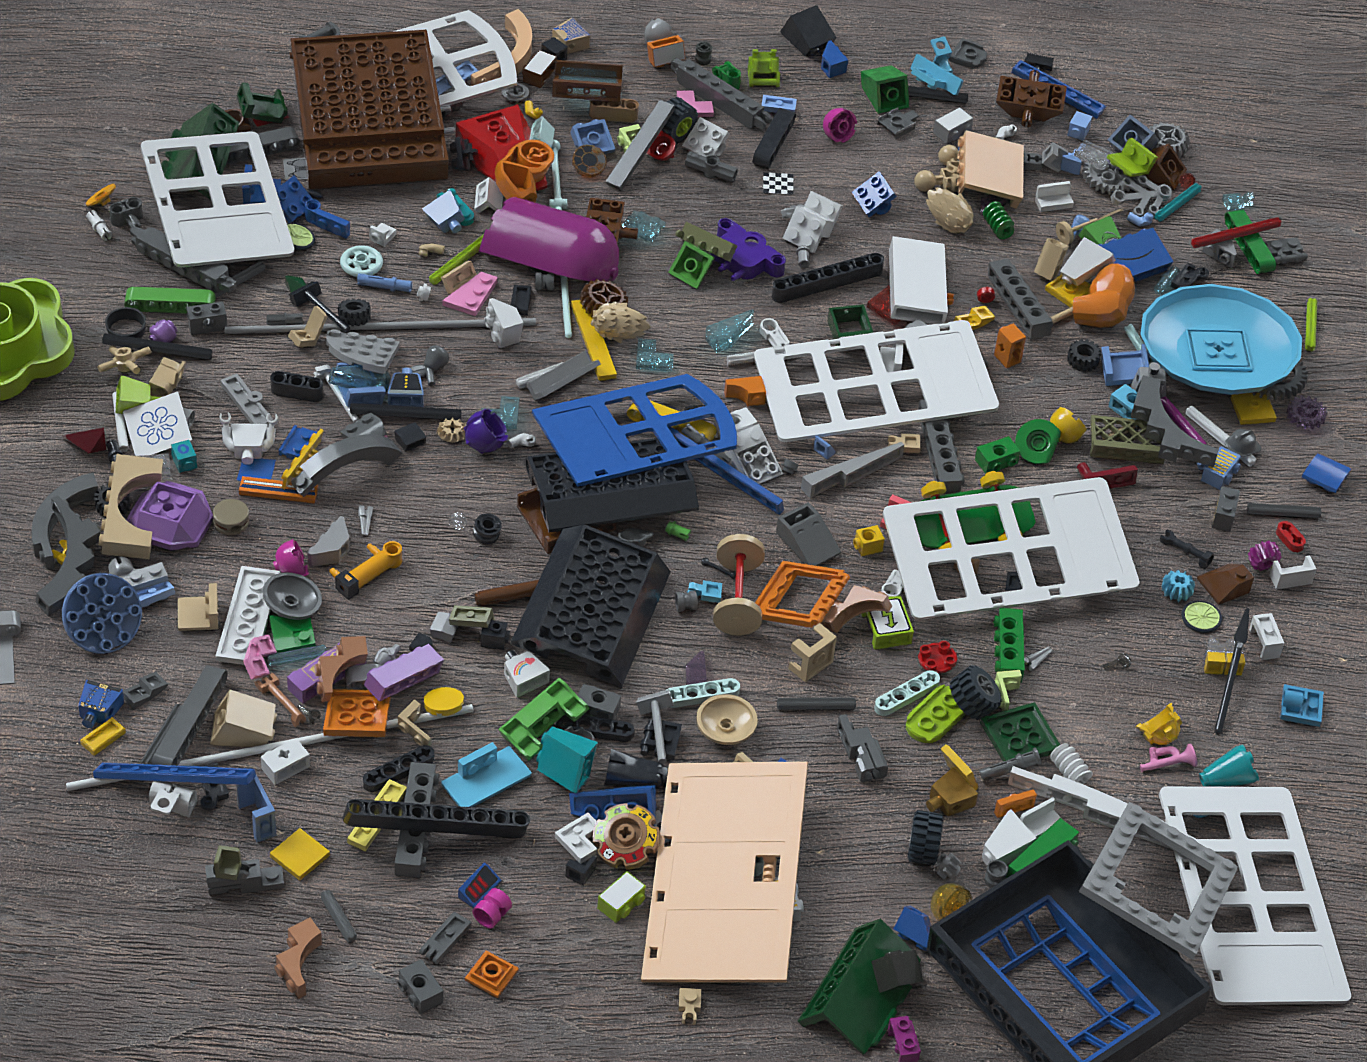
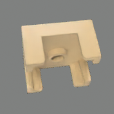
[788,623,837,682]

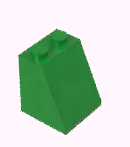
[861,65,909,114]

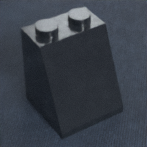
[780,5,837,56]

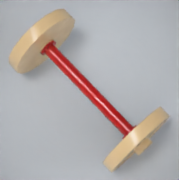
[713,534,765,636]

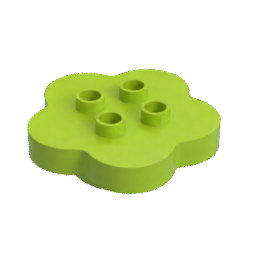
[0,278,75,401]

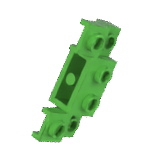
[498,678,589,761]

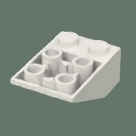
[724,424,783,484]

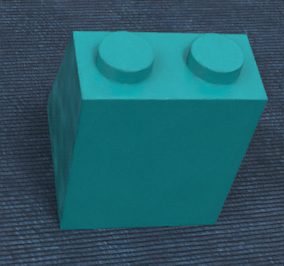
[536,726,598,793]

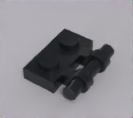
[640,720,682,760]

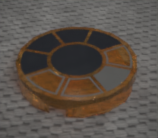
[572,145,606,178]

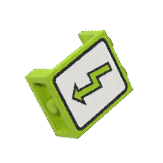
[861,596,914,650]

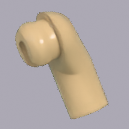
[419,243,445,257]

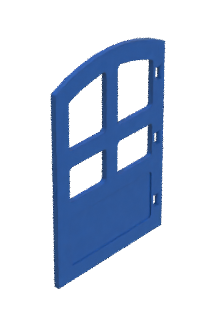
[532,374,737,487]

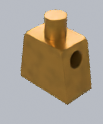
[926,768,978,816]

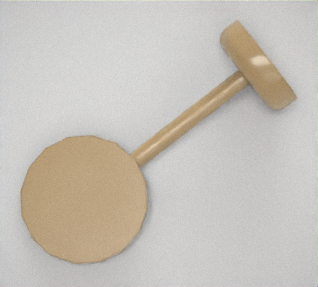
[1056,208,1124,245]

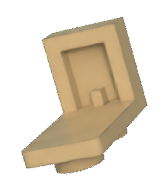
[288,306,327,347]

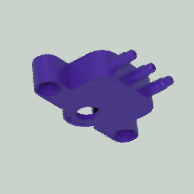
[710,218,786,281]

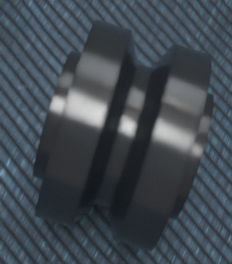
[473,513,502,544]

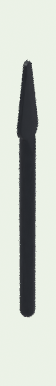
[1214,608,1250,734]

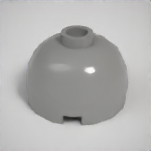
[644,18,677,43]

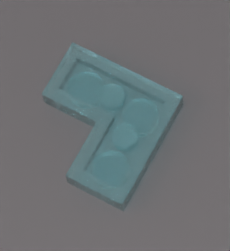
[636,338,674,372]
[481,396,520,429]

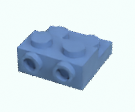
[570,119,615,159]

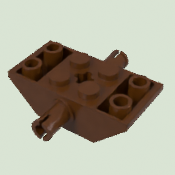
[996,70,1067,128]
[586,198,638,246]

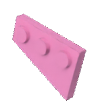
[442,272,498,316]

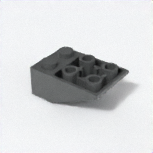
[776,502,841,566]

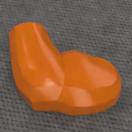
[495,139,554,203]
[1073,263,1135,328]

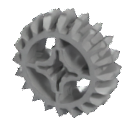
[1149,122,1190,158]

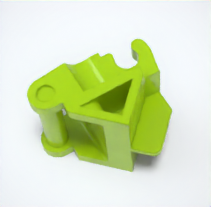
[747,49,780,87]

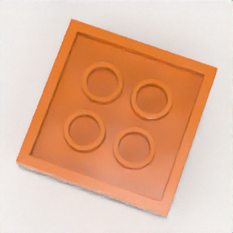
[323,689,391,737]

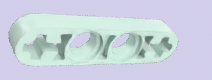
[874,671,940,716]
[668,678,740,708]

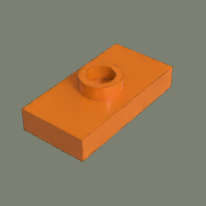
[994,789,1037,818]

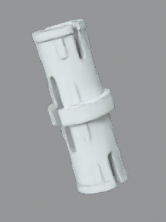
[86,210,112,241]

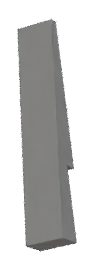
[801,442,904,498]

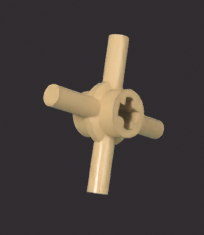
[98,345,151,374]

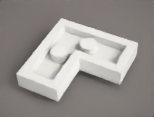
[555,813,597,864]

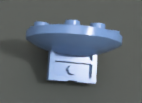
[62,573,142,654]

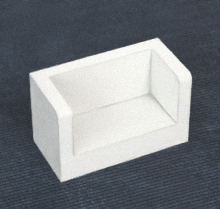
[1269,556,1316,589]
[1249,613,1284,660]

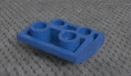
[1302,453,1351,493]

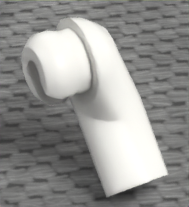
[995,125,1017,140]
[507,433,536,448]

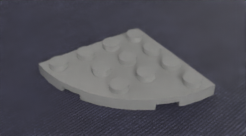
[326,329,400,374]

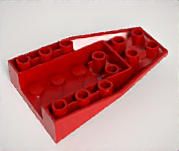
[456,105,547,191]

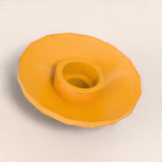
[86,184,116,206]

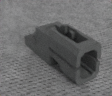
[837,714,888,782]
[205,859,284,895]

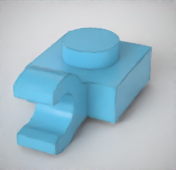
[687,580,722,603]

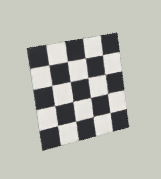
[763,172,793,195]

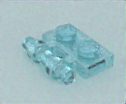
[622,210,666,242]

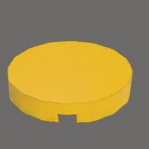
[424,687,464,716]

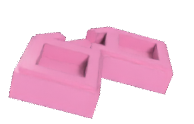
[676,91,714,117]
[243,635,277,680]

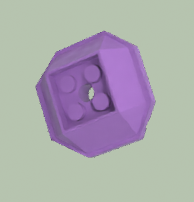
[126,481,213,550]

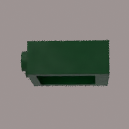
[827,304,874,349]

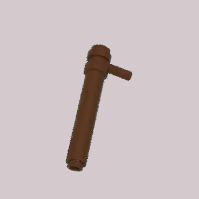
[474,580,539,606]

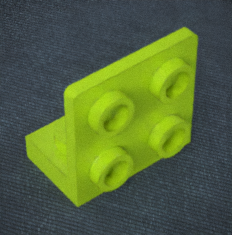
[1106,138,1158,177]

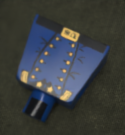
[78,680,124,728]

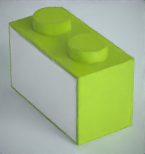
[597,871,646,923]

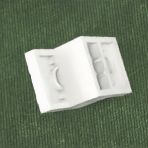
[783,191,843,253]

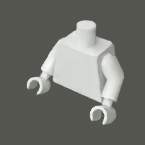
[219,412,279,465]

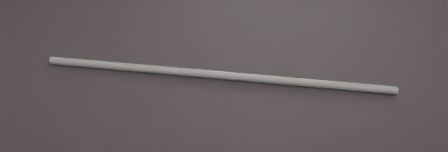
[225,318,536,334]

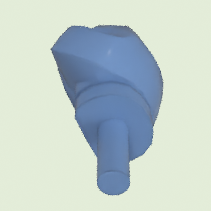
[1071,215,1089,238]

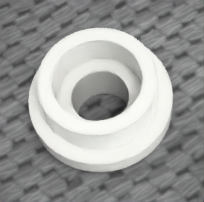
[417,283,431,301]

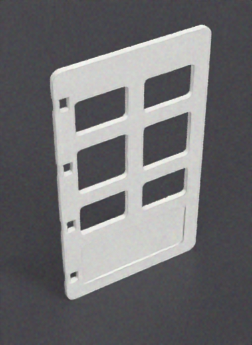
[754,320,999,442]
[883,477,1139,620]
[1159,787,1351,1005]

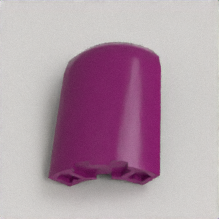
[479,197,619,282]

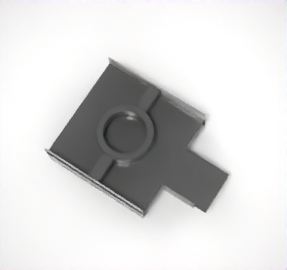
[877,108,919,139]

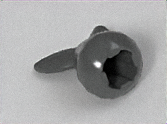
[410,345,449,386]

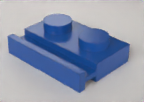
[278,425,317,460]

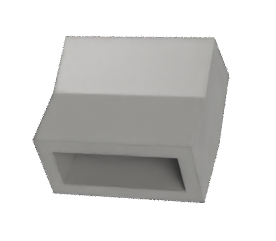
[430,611,458,643]

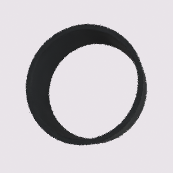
[105,307,146,338]

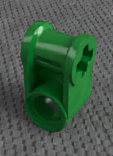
[712,61,741,90]

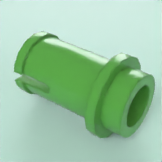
[665,521,691,541]

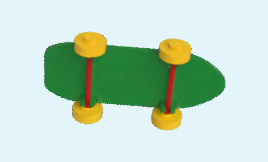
[914,471,1036,550]

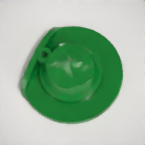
[1015,419,1061,464]

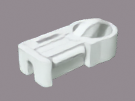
[759,318,790,348]
[881,570,903,597]

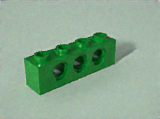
[994,608,1025,683]

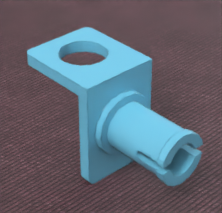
[930,37,953,73]

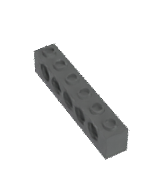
[988,258,1053,339]
[918,400,965,494]
[395,762,439,878]

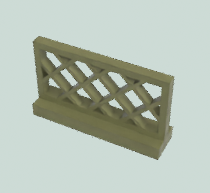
[1090,415,1165,464]

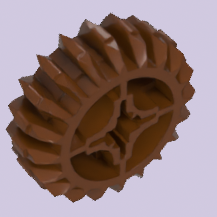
[580,279,629,317]

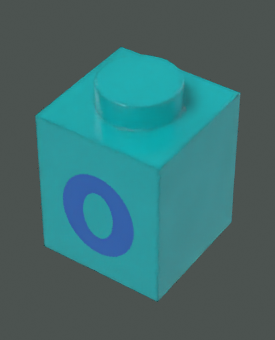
[171,440,197,473]

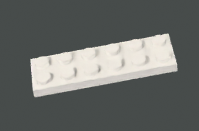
[216,566,280,665]

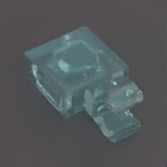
[1222,192,1255,211]

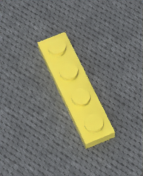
[347,779,407,851]

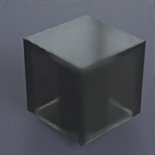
[872,950,924,993]

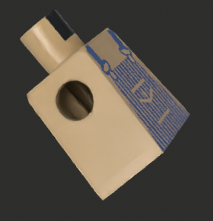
[552,18,590,54]

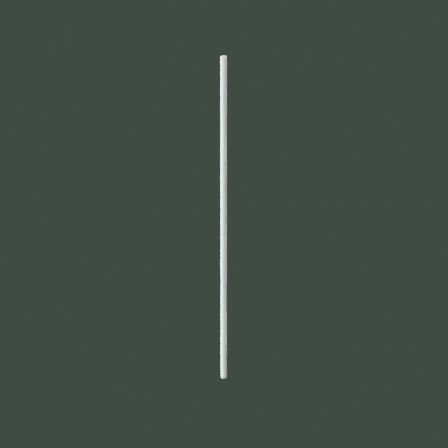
[66,704,473,791]

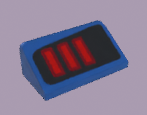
[458,862,501,908]

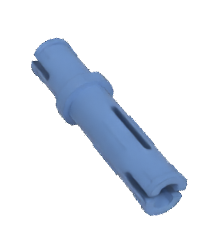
[357,273,412,293]

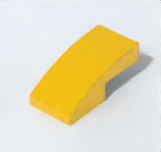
[954,306,995,330]

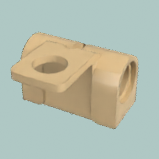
[1034,238,1069,280]
[149,357,186,398]

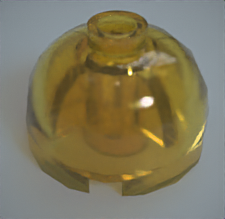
[930,883,972,921]

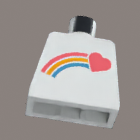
[504,650,550,698]

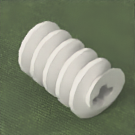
[1050,743,1093,784]

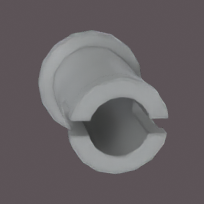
[796,245,810,268]

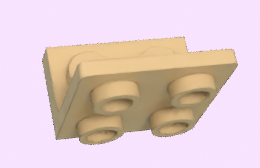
[178,583,218,631]

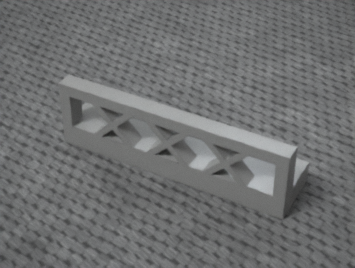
[526,351,601,400]

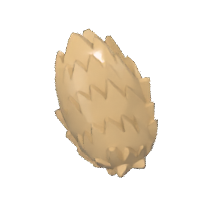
[926,187,974,233]
[591,302,651,343]

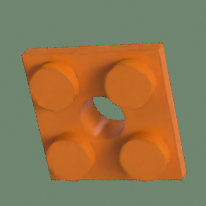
[465,951,519,998]

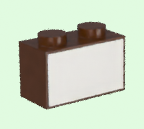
[522,50,557,88]

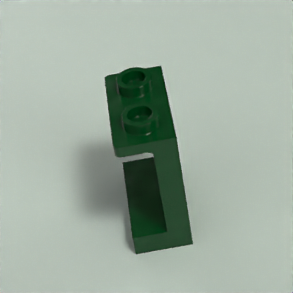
[236,82,288,124]

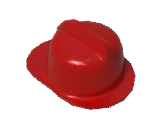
[646,131,675,161]

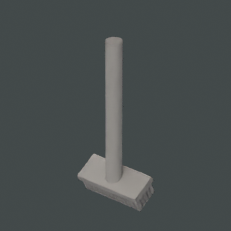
[636,689,674,764]

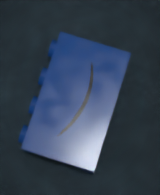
[1098,228,1174,282]

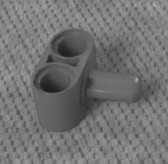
[109,197,143,228]

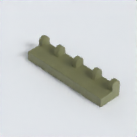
[675,222,737,262]

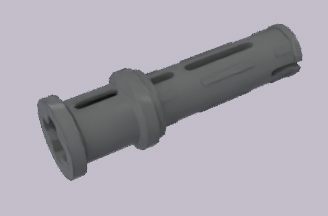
[979,748,1042,782]

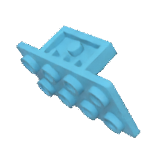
[441,742,532,807]

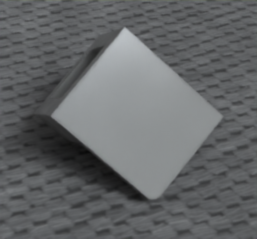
[1042,142,1068,172]

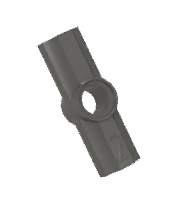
[685,151,738,182]

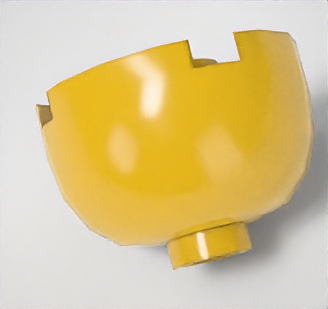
[1050,407,1086,443]

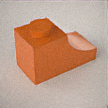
[724,376,766,406]

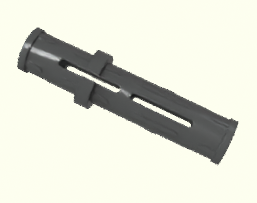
[681,423,732,464]

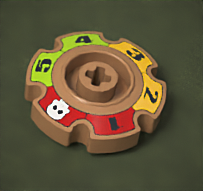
[593,803,660,870]

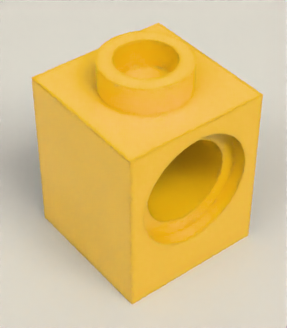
[853,525,885,556]

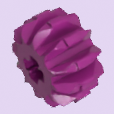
[1248,540,1282,571]

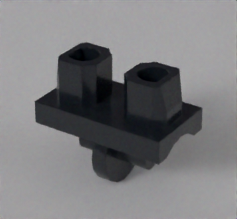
[449,137,478,171]

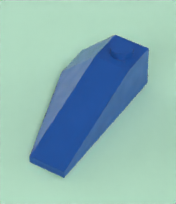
[569,786,657,827]

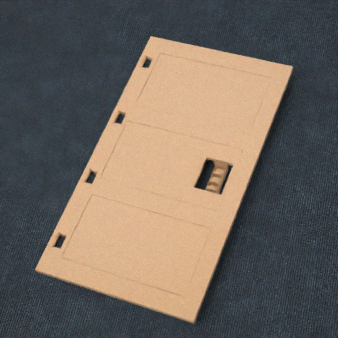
[641,762,808,982]

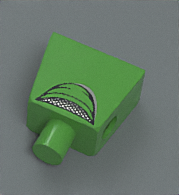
[1078,216,1121,245]

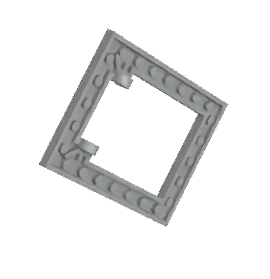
[1079,802,1238,960]

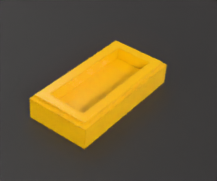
[80,717,126,756]

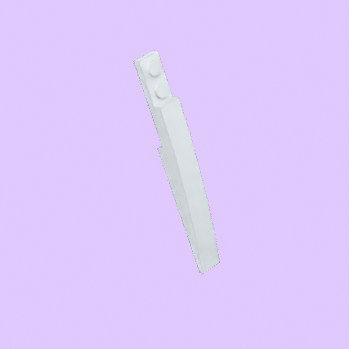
[1008,766,1195,849]

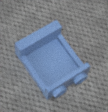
[1101,344,1150,386]

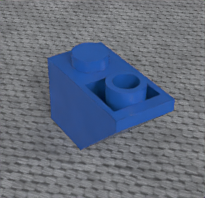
[821,41,848,78]
[893,906,931,951]

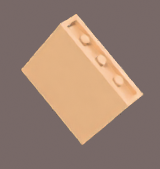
[957,130,1024,208]

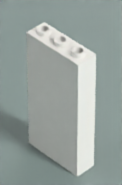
[889,236,948,325]

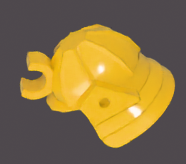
[1135,702,1182,745]

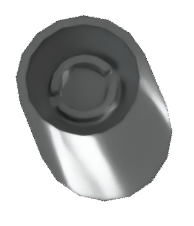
[618,528,653,547]

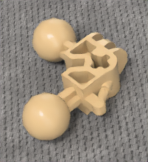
[914,145,959,193]

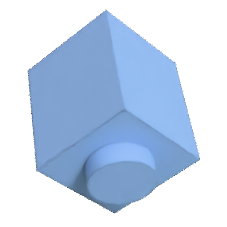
[1067,111,1092,141]

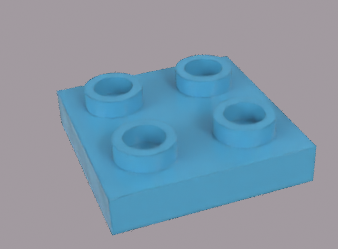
[1280,684,1324,727]

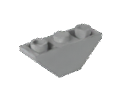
[307,516,350,567]

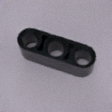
[270,371,324,402]

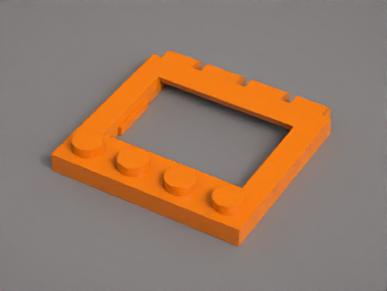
[755,561,850,628]

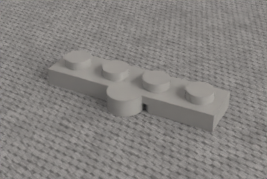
[220,373,273,427]

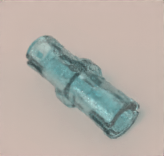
[1154,266,1180,295]

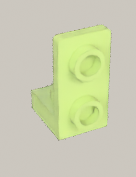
[617,124,641,153]
[994,670,1022,711]

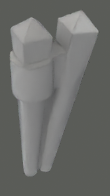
[358,505,373,536]
[1024,646,1053,672]

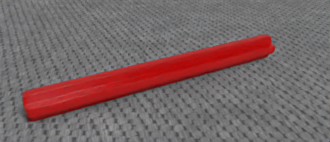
[1191,217,1282,249]

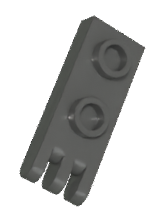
[419,911,471,964]

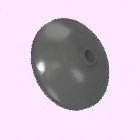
[262,573,322,620]

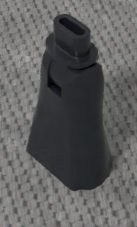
[604,748,674,787]

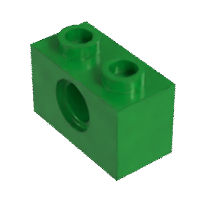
[975,436,1020,474]

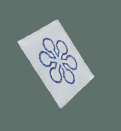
[123,392,192,457]

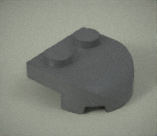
[340,413,387,439]

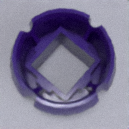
[464,409,508,454]

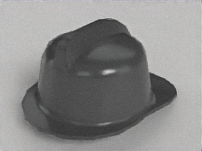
[1225,429,1261,457]

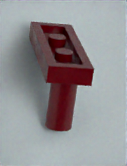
[1077,462,1138,489]

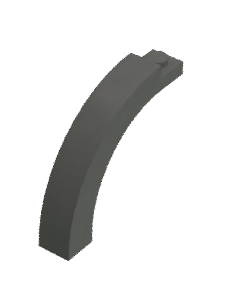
[291,434,402,497]
[32,472,98,570]

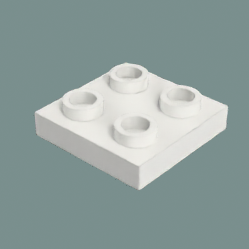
[682,117,729,157]

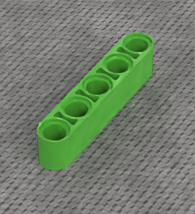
[124,287,216,313]

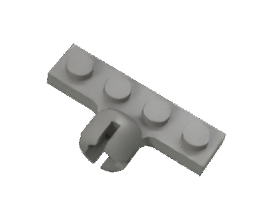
[108,556,169,591]

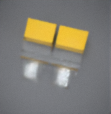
[1204,637,1245,676]

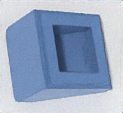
[1060,154,1082,175]
[814,436,836,459]

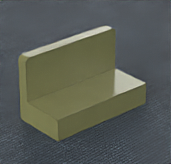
[449,605,495,628]

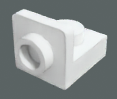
[369,223,396,246]

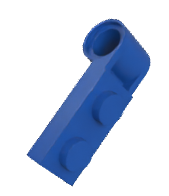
[305,199,350,239]

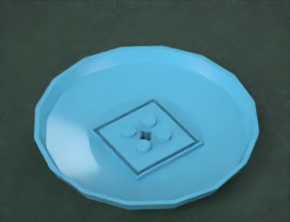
[1141,284,1302,395]

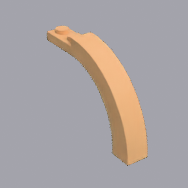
[471,9,532,86]

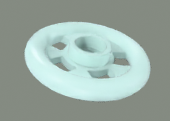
[340,245,383,277]

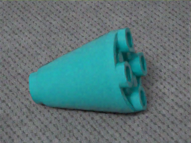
[1199,745,1259,787]

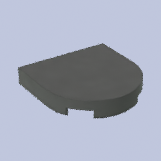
[949,38,987,68]

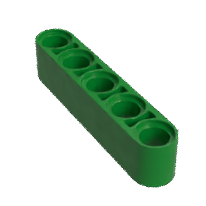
[1224,209,1276,274]

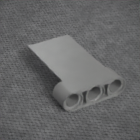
[0,611,21,685]

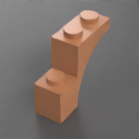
[821,585,892,633]
[314,636,368,702]
[275,917,322,999]

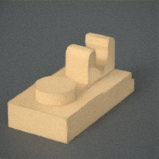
[441,261,477,294]

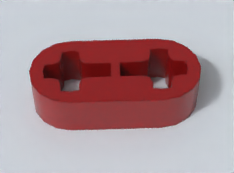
[1276,521,1306,553]

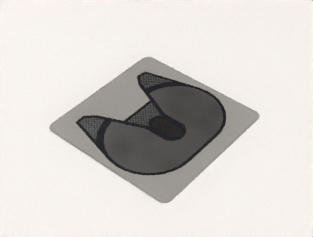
[283,158,307,180]

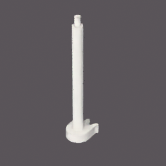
[313,365,359,423]

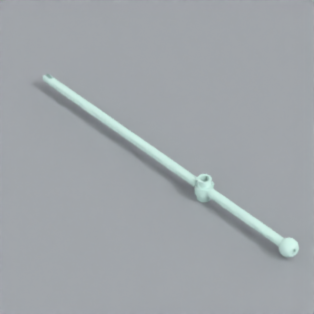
[549,139,572,338]

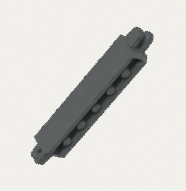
[671,58,773,129]
[130,227,237,293]

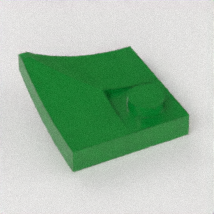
[269,616,316,656]

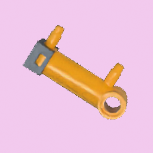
[329,541,402,600]

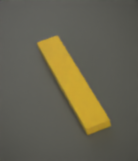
[571,300,617,381]

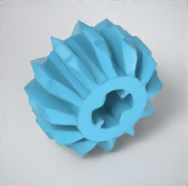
[1162,570,1195,603]

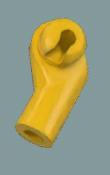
[524,100,543,120]

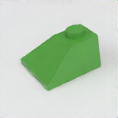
[668,241,714,289]

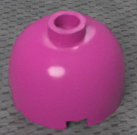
[823,108,857,143]
[273,539,309,577]

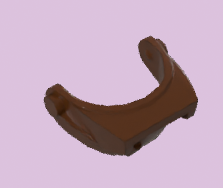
[225,108,251,133]

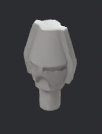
[373,644,401,666]

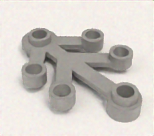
[1111,175,1172,217]

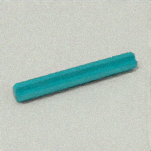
[1154,183,1202,222]

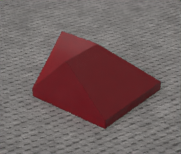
[63,427,106,454]

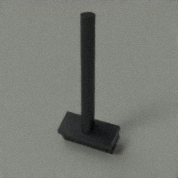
[1024,52,1054,71]
[289,281,350,333]

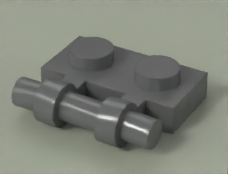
[1265,237,1308,265]

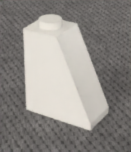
[1060,237,1116,286]
[982,810,1037,865]

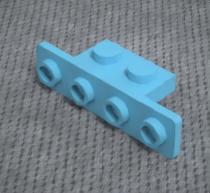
[911,54,963,95]

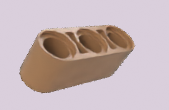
[589,98,639,122]

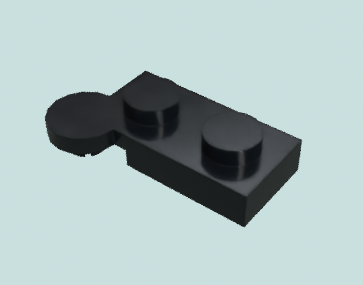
[1170,262,1209,289]
[200,762,229,811]

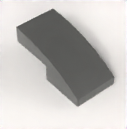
[123,672,168,709]

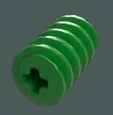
[983,202,1015,239]

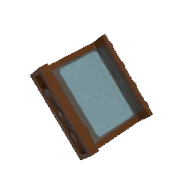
[552,60,623,102]

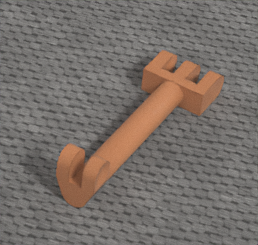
[255,673,306,727]

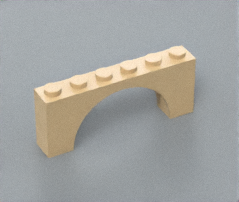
[99,454,163,559]

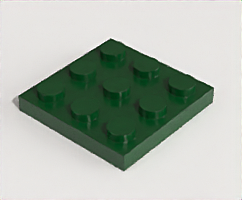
[980,702,1060,761]

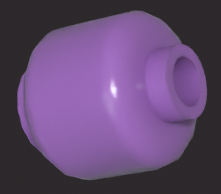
[149,319,177,343]

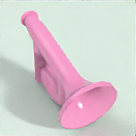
[1140,744,1197,772]

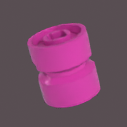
[472,888,512,929]

